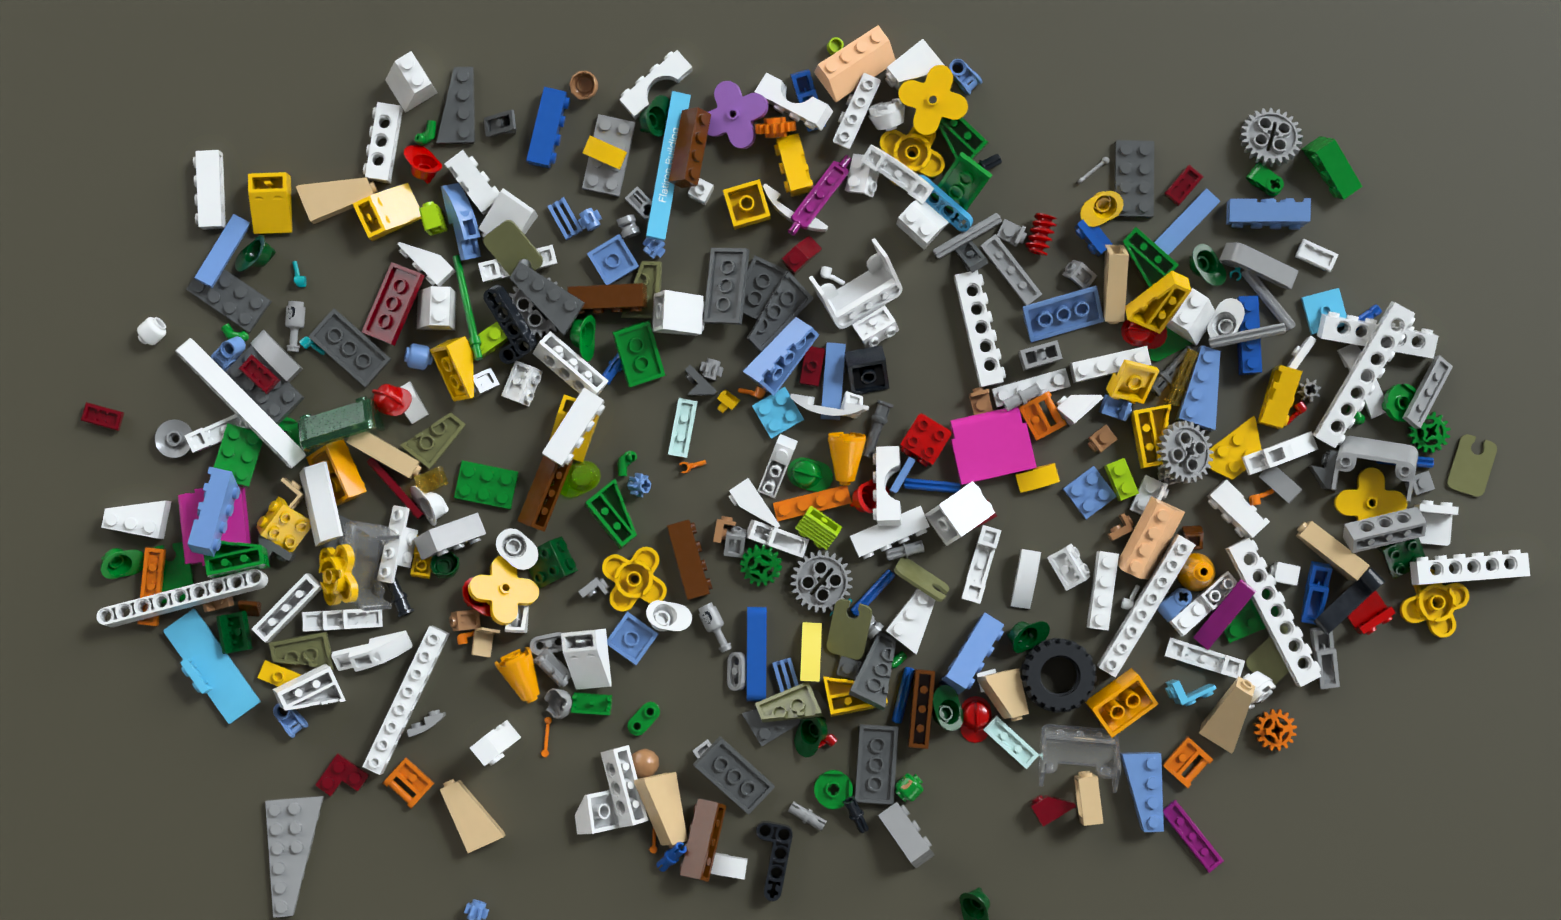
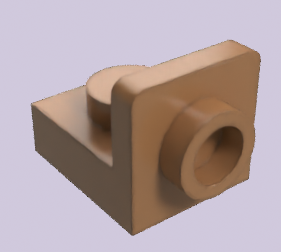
[969,387,993,415]
[1087,424,1118,453]
[1107,513,1134,542]
[713,516,736,543]
[200,588,234,612]
[449,610,481,631]

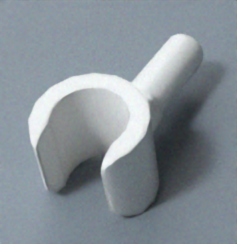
[820,266,845,286]
[1121,585,1140,610]

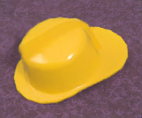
[1080,191,1124,227]

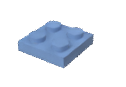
[587,234,639,285]
[1063,466,1117,519]
[607,611,659,665]

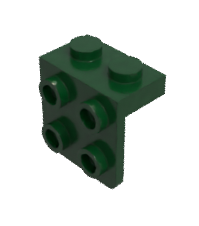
[528,536,578,589]
[1377,537,1425,579]

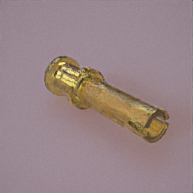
[1164,348,1199,407]

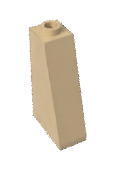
[296,177,378,224]
[1103,245,1129,324]
[346,426,422,479]
[1296,521,1370,581]
[1199,676,1255,754]
[634,772,688,848]
[440,779,506,853]

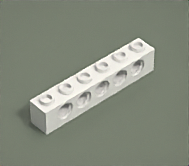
[954,270,1006,387]
[1317,311,1439,358]
[1410,550,1530,585]

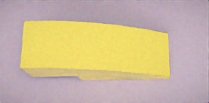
[800,622,822,682]

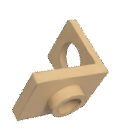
[281,478,305,510]
[471,627,500,658]

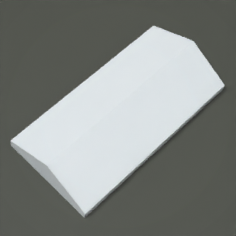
[299,462,343,547]

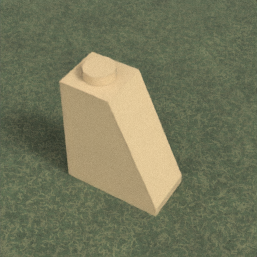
[977,668,1029,721]

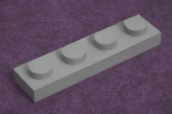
[980,234,1042,305]
[1402,355,1453,429]

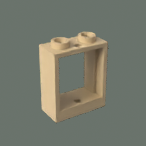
[1074,771,1103,826]

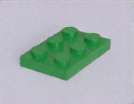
[931,152,992,215]
[612,320,666,387]
[213,423,263,489]
[454,460,519,509]
[1214,588,1279,643]

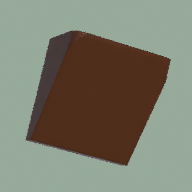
[1182,525,1204,549]
[238,600,261,617]

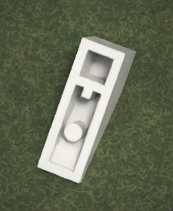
[728,478,780,528]

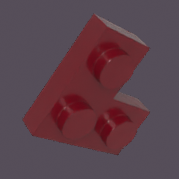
[315,753,370,796]

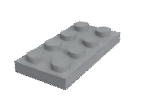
[582,114,636,197]

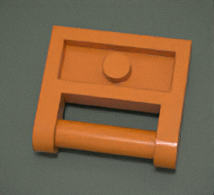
[1019,391,1067,441]
[1162,737,1213,788]
[383,757,435,809]

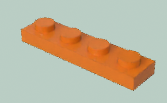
[773,485,852,522]
[137,547,166,626]

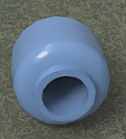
[404,343,433,370]

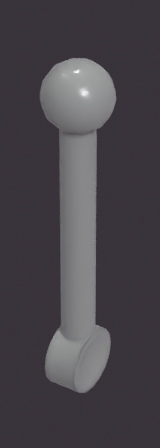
[1077,157,1109,184]

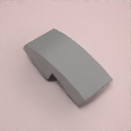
[1259,466,1302,504]
[407,710,446,737]

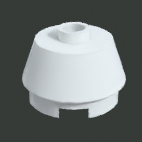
[868,98,905,131]
[1243,671,1276,709]

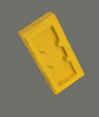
[258,660,302,687]

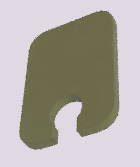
[483,220,543,276]
[1447,434,1497,497]
[894,557,949,602]
[827,599,872,660]
[1245,626,1303,685]

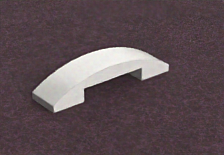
[860,144,934,204]
[763,184,828,232]
[478,245,557,282]
[1337,344,1385,419]
[790,394,869,416]
[184,414,250,453]
[961,525,1001,604]
[1165,637,1245,679]

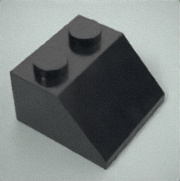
[845,345,889,395]

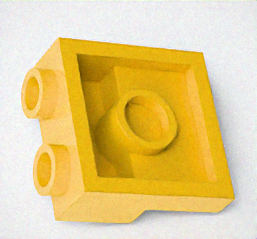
[1106,359,1159,404]

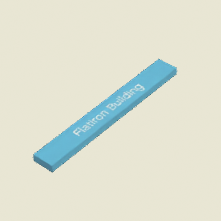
[646,91,691,241]

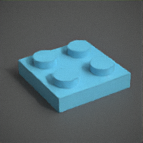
[752,387,804,439]

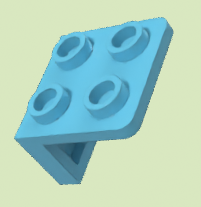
[1165,679,1217,706]

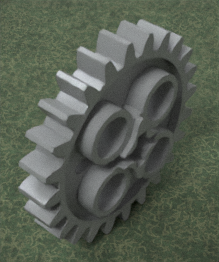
[1239,108,1303,167]
[509,278,563,337]
[1156,421,1214,484]
[791,550,853,613]

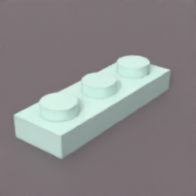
[668,398,698,458]
[983,715,1039,769]

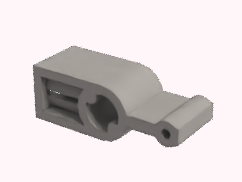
[625,186,668,229]

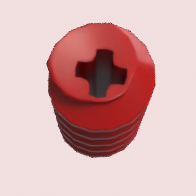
[1025,213,1057,256]

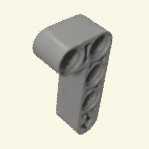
[1219,242,1298,290]

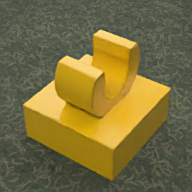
[717,389,741,413]

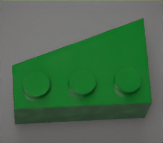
[939,117,989,160]
[1302,136,1363,200]
[1122,227,1179,288]
[584,479,637,550]
[204,541,270,579]

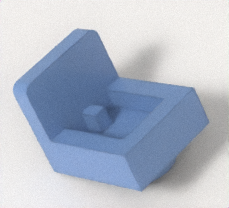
[1099,394,1132,421]

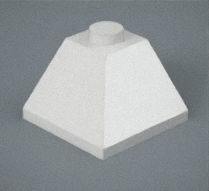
[1056,395,1103,426]
[575,790,620,834]

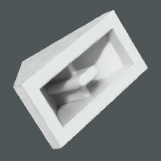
[400,382,429,424]
[505,605,529,633]

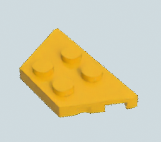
[1208,416,1262,480]

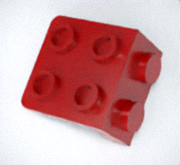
[899,413,952,467]
[1347,591,1396,635]

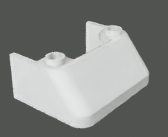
[809,238,903,329]

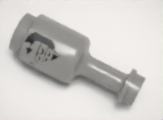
[285,301,306,352]
[698,602,732,653]

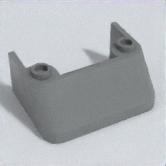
[1331,436,1418,504]

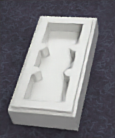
[1295,239,1339,273]
[1286,336,1316,369]

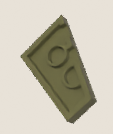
[621,261,662,319]
[400,413,466,469]
[269,631,335,670]
[755,681,823,723]

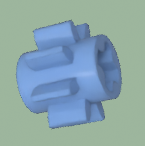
[578,208,602,231]
[643,237,665,259]
[627,473,651,497]
[464,899,489,920]

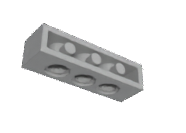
[1343,507,1427,553]

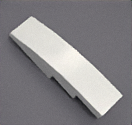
[301,608,383,632]

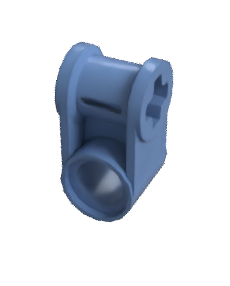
[948,59,983,96]
[211,337,246,372]
[1157,588,1192,622]
[273,703,309,738]

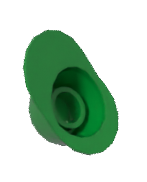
[570,315,596,361]
[787,457,833,492]
[100,548,144,579]

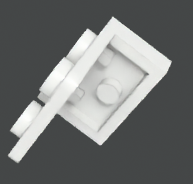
[1414,500,1459,546]

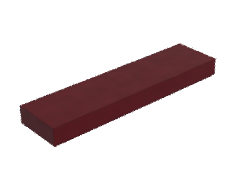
[367,457,425,519]

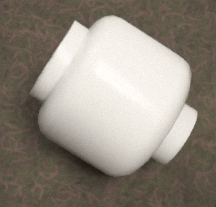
[137,317,166,345]

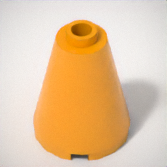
[828,432,866,485]
[1177,553,1215,591]
[495,647,540,703]

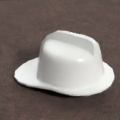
[1207,298,1245,338]
[410,486,448,526]
[496,528,538,570]
[646,600,692,631]

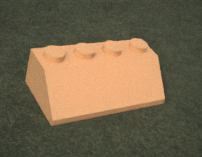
[814,25,895,102]
[1117,496,1185,580]

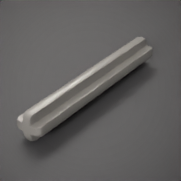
[933,213,1002,259]
[1241,270,1296,331]
[1209,323,1286,348]

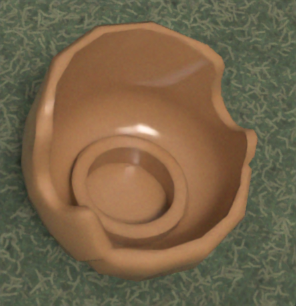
[570,71,598,100]
[631,749,659,778]

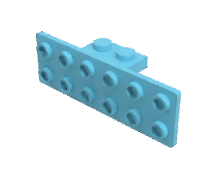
[163,609,261,724]

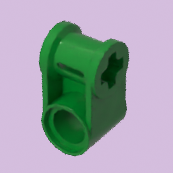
[1246,162,1284,196]

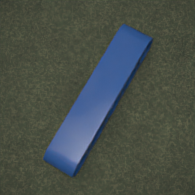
[747,607,767,701]

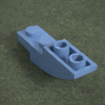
[441,183,481,261]

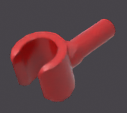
[1287,401,1307,425]
[818,734,838,748]

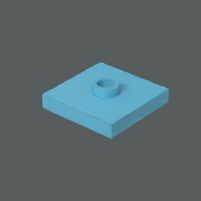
[1301,288,1347,335]

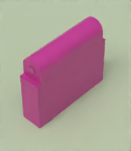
[950,406,1037,485]
[178,486,251,566]

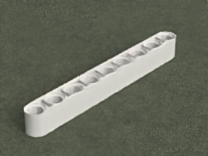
[175,338,306,469]
[97,569,268,627]

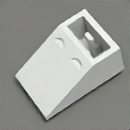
[561,629,612,690]

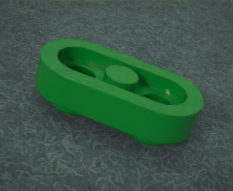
[628,702,660,736]

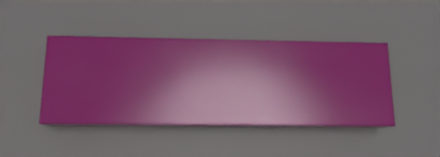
[1193,579,1256,650]
[1163,799,1224,873]

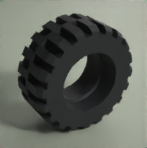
[1021,638,1097,713]

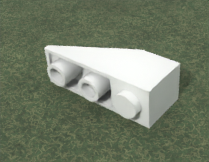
[398,242,456,287]
[758,434,798,498]

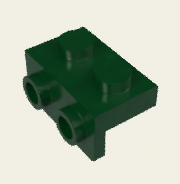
[216,611,253,654]

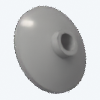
[155,419,192,458]

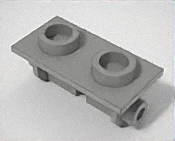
[533,648,571,687]

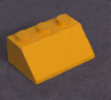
[306,439,367,506]
[1085,668,1158,738]

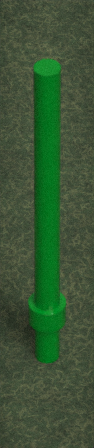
[453,255,483,361]

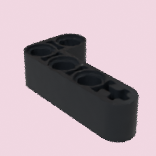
[483,285,537,364]
[1313,568,1385,635]
[756,821,793,901]

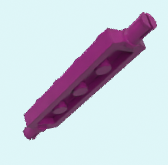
[788,155,852,236]

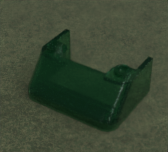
[297,396,385,453]

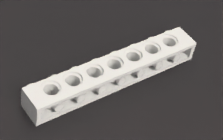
[1313,301,1415,448]
[1097,534,1196,678]
[1226,538,1321,687]
[362,625,450,775]

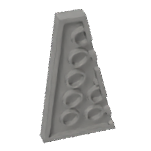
[265,796,324,917]

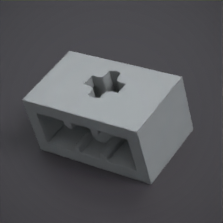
[1018,340,1063,371]

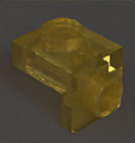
[414,466,449,493]

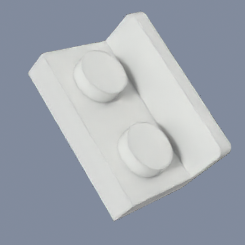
[852,305,899,348]
[501,361,543,406]
[1129,475,1169,515]
[1047,544,1090,591]

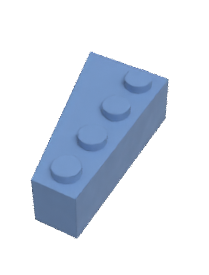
[1226,198,1311,230]
[743,317,819,396]
[1175,345,1220,432]
[187,467,240,557]
[939,613,1004,695]
[1119,752,1164,832]

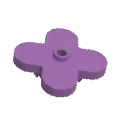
[708,81,768,149]

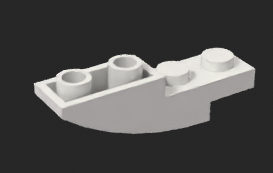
[1242,431,1318,475]
[1169,571,1238,636]
[331,630,413,672]

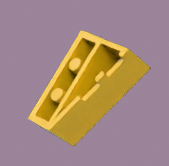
[774,133,813,197]
[1125,271,1191,334]
[1257,365,1303,429]
[1130,404,1171,469]
[823,676,888,717]

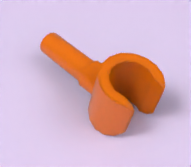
[738,386,766,399]
[679,460,706,473]
[1249,489,1275,506]
[457,631,474,645]

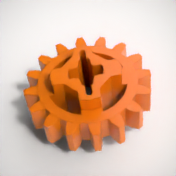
[755,116,797,138]
[1254,709,1297,751]

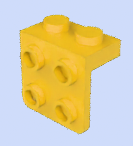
[256,496,311,552]

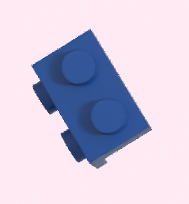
[1074,220,1113,257]

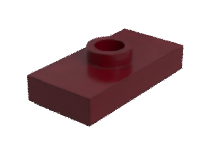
[1164,165,1204,206]
[800,346,825,387]
[238,354,280,394]
[81,402,124,431]

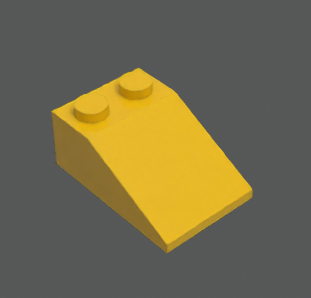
[429,336,474,401]

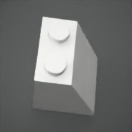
[885,39,945,90]
[385,51,438,113]
[479,188,538,238]
[896,200,949,250]
[417,286,457,331]
[1166,288,1215,346]
[652,290,705,336]
[925,481,995,546]

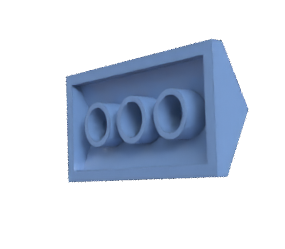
[1022,286,1104,342]

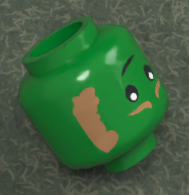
[895,773,924,802]

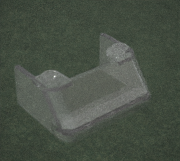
[342,521,400,611]
[1038,724,1121,793]

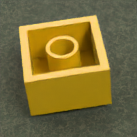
[723,179,771,230]

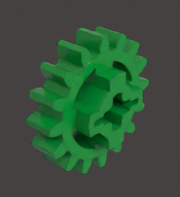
[1407,412,1451,453]
[740,544,782,586]

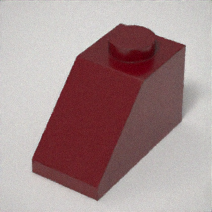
[782,235,822,275]
[1029,795,1076,827]

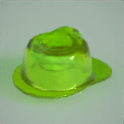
[560,461,601,498]

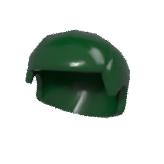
[430,551,460,579]

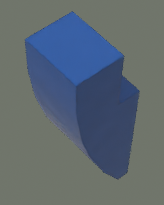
[790,69,826,132]
[1301,561,1333,625]

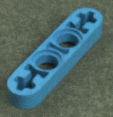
[919,175,973,232]

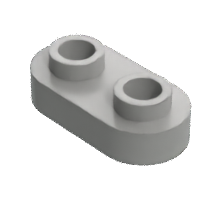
[530,632,563,655]
[727,652,747,691]

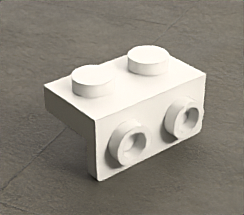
[845,154,880,197]

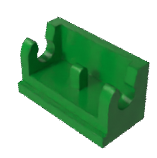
[571,692,613,715]

